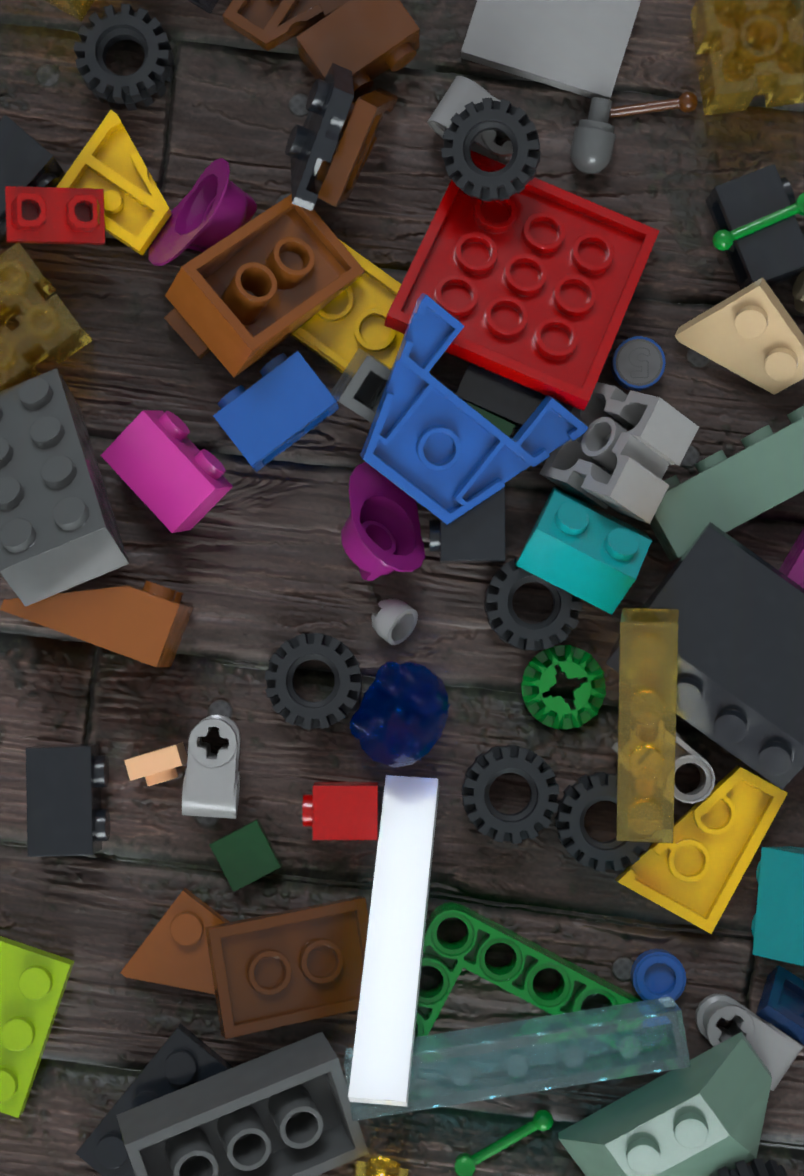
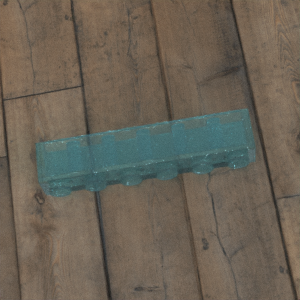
[344,996,691,1121]

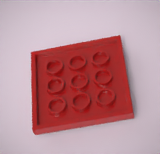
[384,150,659,411]

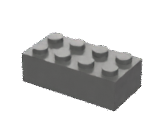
[0,368,129,607]
[116,1032,369,1176]

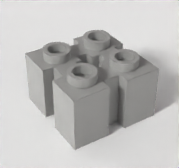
[539,382,699,524]

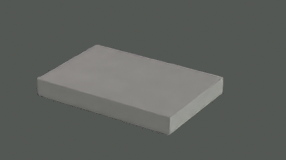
[460,0,641,100]

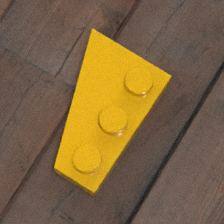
[615,766,788,934]

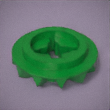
[521,645,606,729]

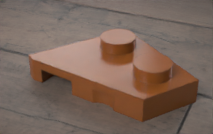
[120,888,229,995]

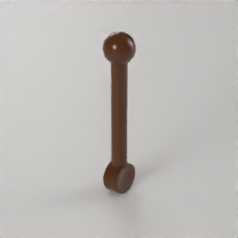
[609,92,698,118]

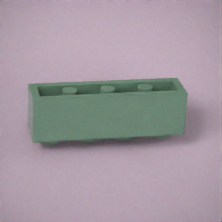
[650,406,804,561]

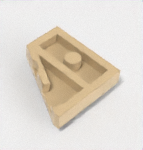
[675,277,804,395]

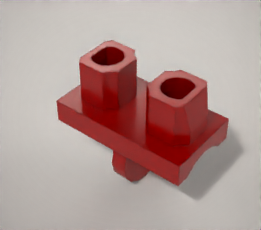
[5,186,105,245]

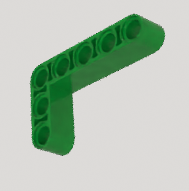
[413,902,670,1061]

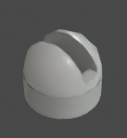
[371,598,418,645]

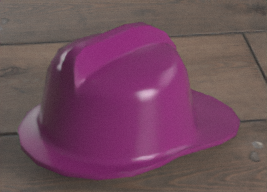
[148,158,257,266]
[341,462,425,581]

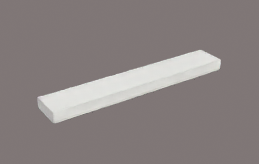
[348,775,439,1107]

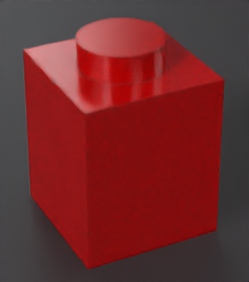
[302,782,378,840]

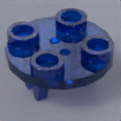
[350,661,451,768]

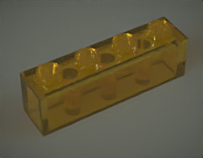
[617,608,679,843]

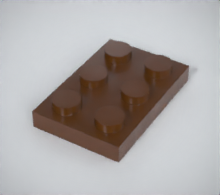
[205,896,369,1039]

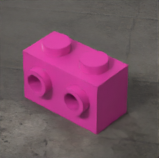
[100,410,233,533]

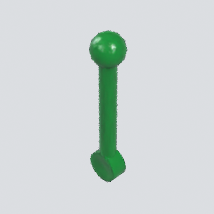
[712,193,804,251]
[454,1109,554,1176]

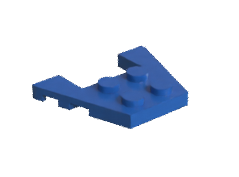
[360,293,589,525]

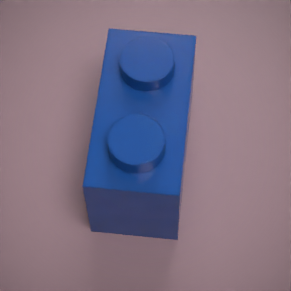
[213,351,339,472]

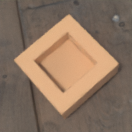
[124,742,187,786]

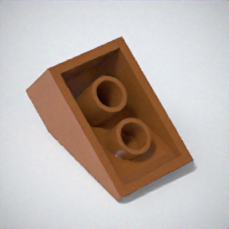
[165,194,365,377]
[0,580,193,668]

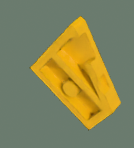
[57,110,172,256]

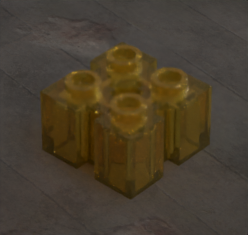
[690,0,804,116]
[0,242,93,391]

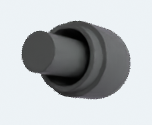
[570,97,616,174]

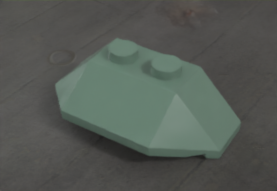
[558,1032,772,1176]

